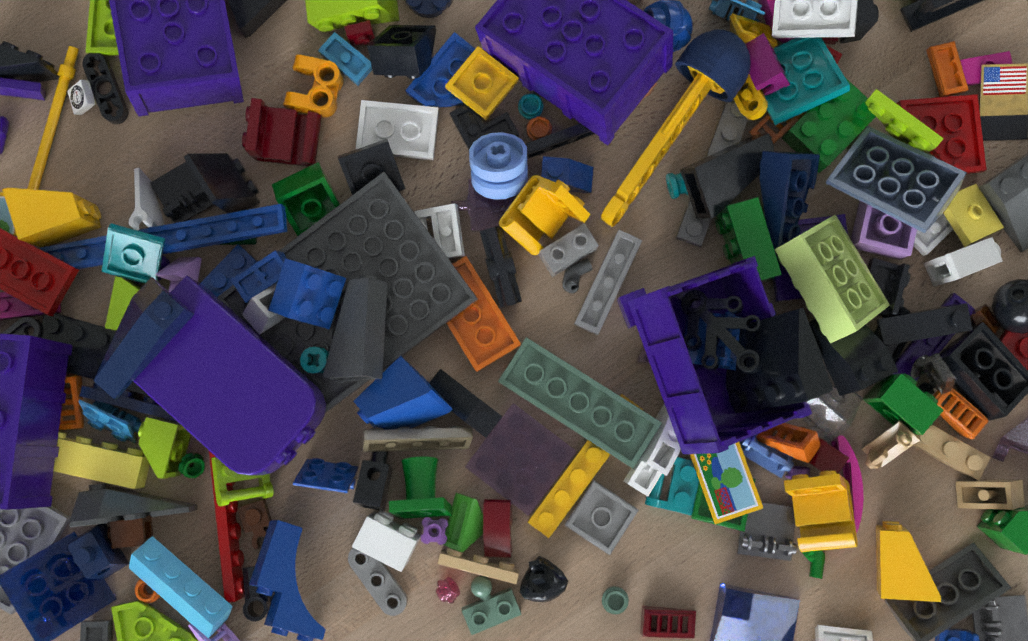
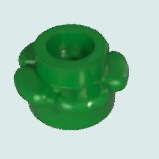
[178,453,205,478]

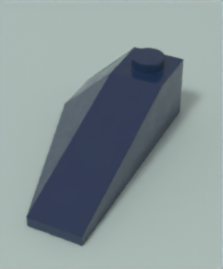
[759,151,820,262]
[93,277,194,400]

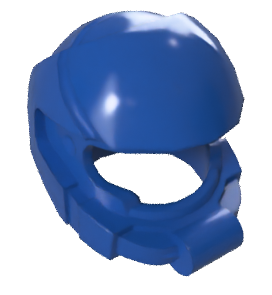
[644,0,693,52]

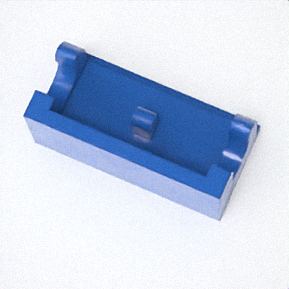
[231,250,287,303]

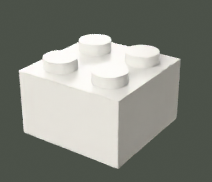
[352,510,421,572]

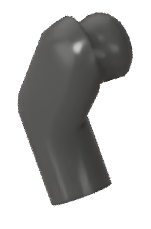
[562,258,593,293]

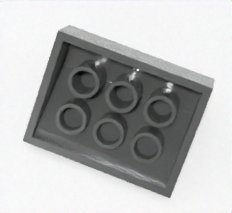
[979,153,1028,252]

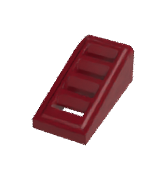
[640,606,696,639]

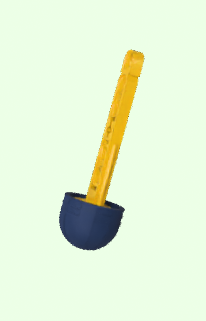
[601,29,751,227]

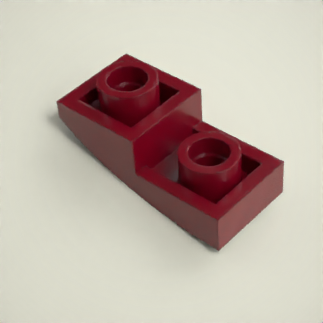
[794,427,849,474]
[483,499,513,558]

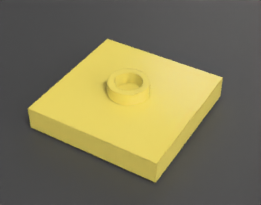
[943,184,1004,247]

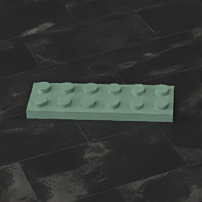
[498,337,662,469]

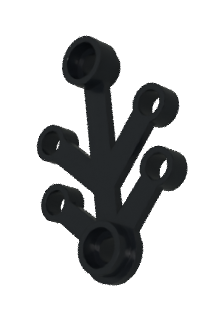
[681,290,762,374]

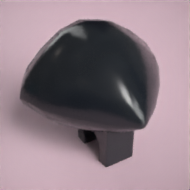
[519,556,568,603]

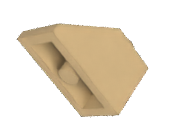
[956,479,1025,510]

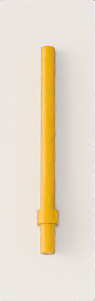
[27,46,79,190]

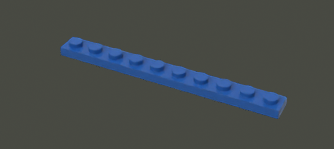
[39,204,288,269]

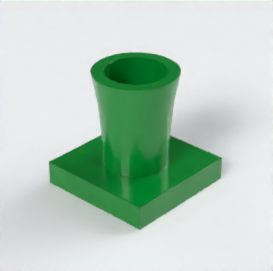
[389,456,452,519]

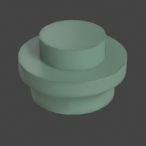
[602,586,629,614]

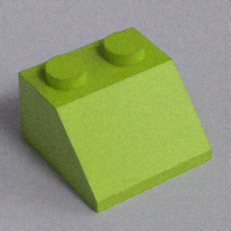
[138,417,192,479]

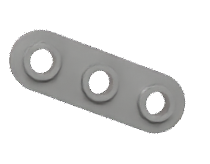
[348,548,407,616]

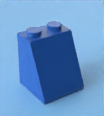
[353,356,453,430]

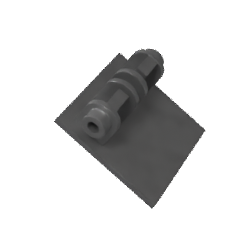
[738,502,797,561]
[972,595,1028,641]

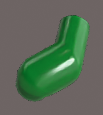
[802,550,825,579]

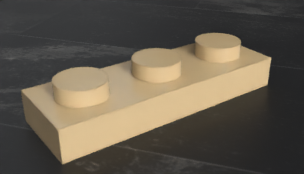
[913,425,991,481]
[437,547,519,584]

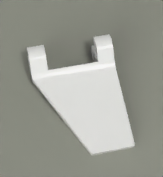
[129,168,165,231]

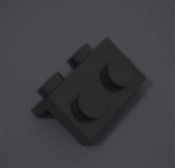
[868,258,911,317]

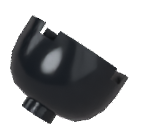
[992,279,1028,334]

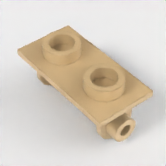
[862,421,920,469]

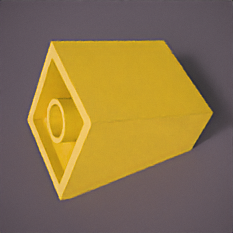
[2,188,101,247]
[876,521,941,602]

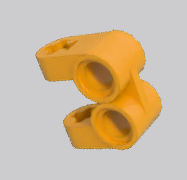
[283,55,343,118]

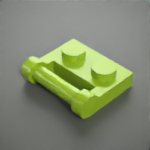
[211,457,274,506]

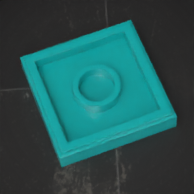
[102,223,165,284]

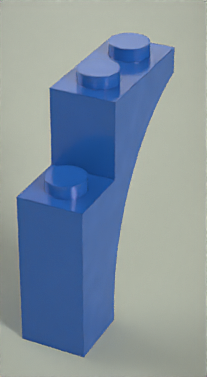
[249,520,326,641]

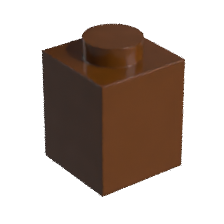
[107,516,153,549]

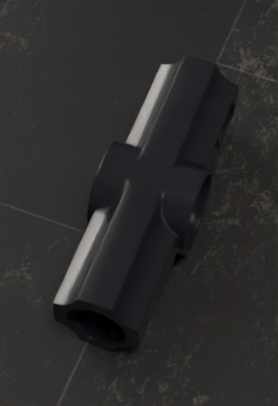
[479,226,522,307]

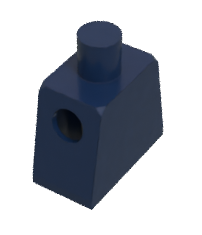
[68,523,130,579]

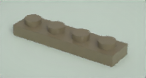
[362,425,473,452]

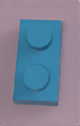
[318,32,372,86]

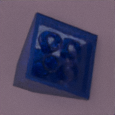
[0,531,117,641]
[710,583,800,641]

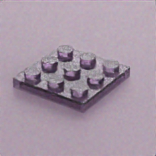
[465,403,577,516]

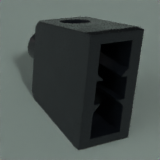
[353,451,392,512]

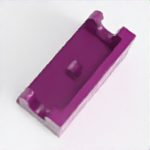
[745,33,790,95]

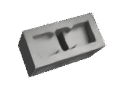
[539,223,599,277]

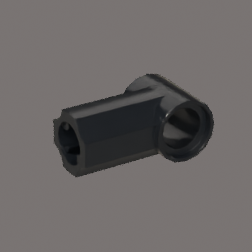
[242,566,272,622]

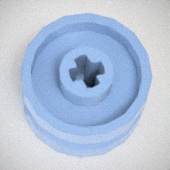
[469,132,528,199]

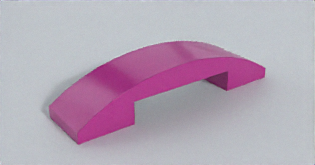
[830,435,864,533]

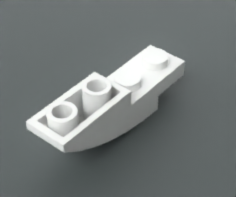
[624,404,681,496]

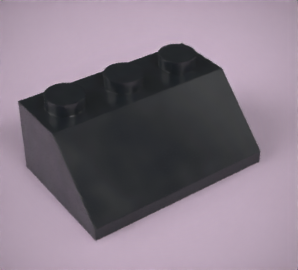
[932,322,1028,421]

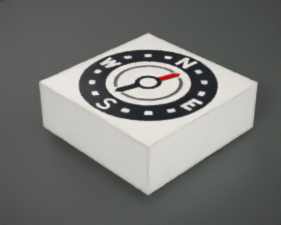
[67,80,96,115]

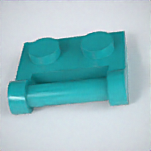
[645,457,699,516]

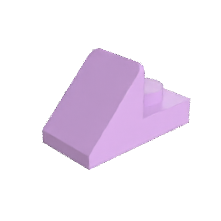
[156,257,202,292]

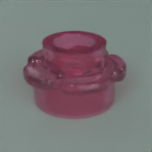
[436,577,460,604]

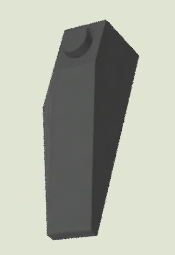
[69,483,197,527]

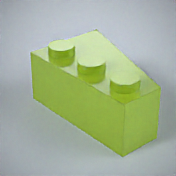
[305,0,400,32]

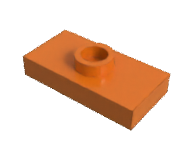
[926,41,969,97]

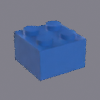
[268,258,346,329]

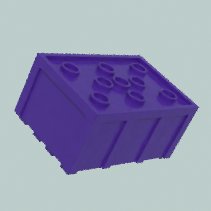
[109,0,244,117]
[475,0,673,145]
[628,256,812,454]
[0,334,72,510]

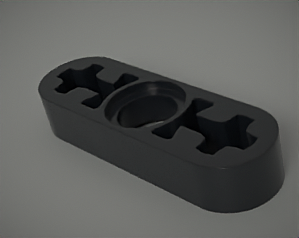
[82,53,128,124]

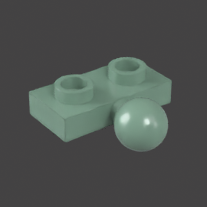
[462,576,522,635]

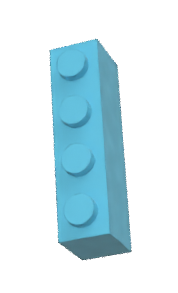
[129,536,233,639]

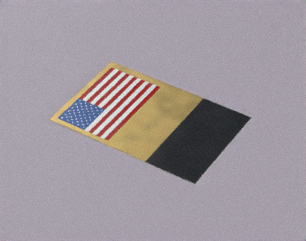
[980,63,1028,141]

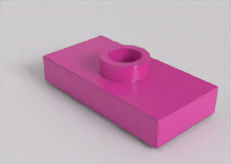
[960,51,1013,86]

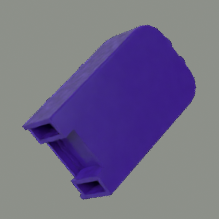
[133,275,326,476]

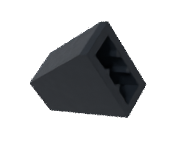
[228,0,287,38]

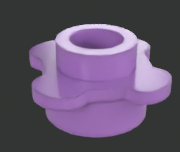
[421,517,448,545]

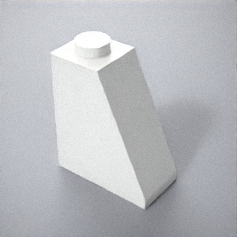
[924,237,1003,287]

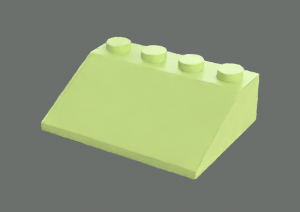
[774,214,890,343]

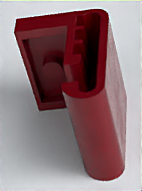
[242,98,322,167]

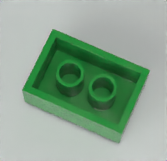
[781,77,876,173]
[715,197,782,283]

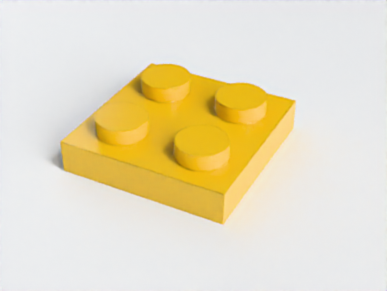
[445,46,519,120]

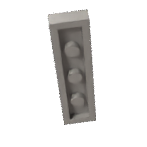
[574,230,642,335]

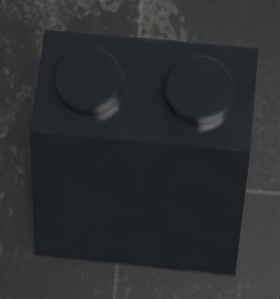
[367,25,436,79]

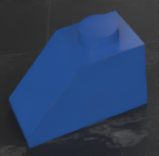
[541,156,594,193]

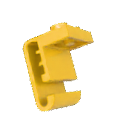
[499,175,591,255]
[784,471,858,552]

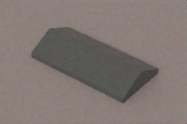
[884,542,1011,641]

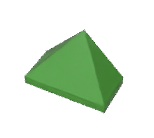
[443,493,483,552]

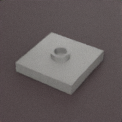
[564,480,638,555]

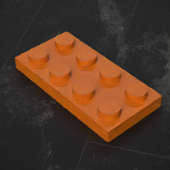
[446,256,521,372]

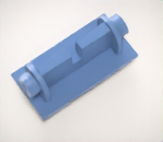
[740,434,794,478]

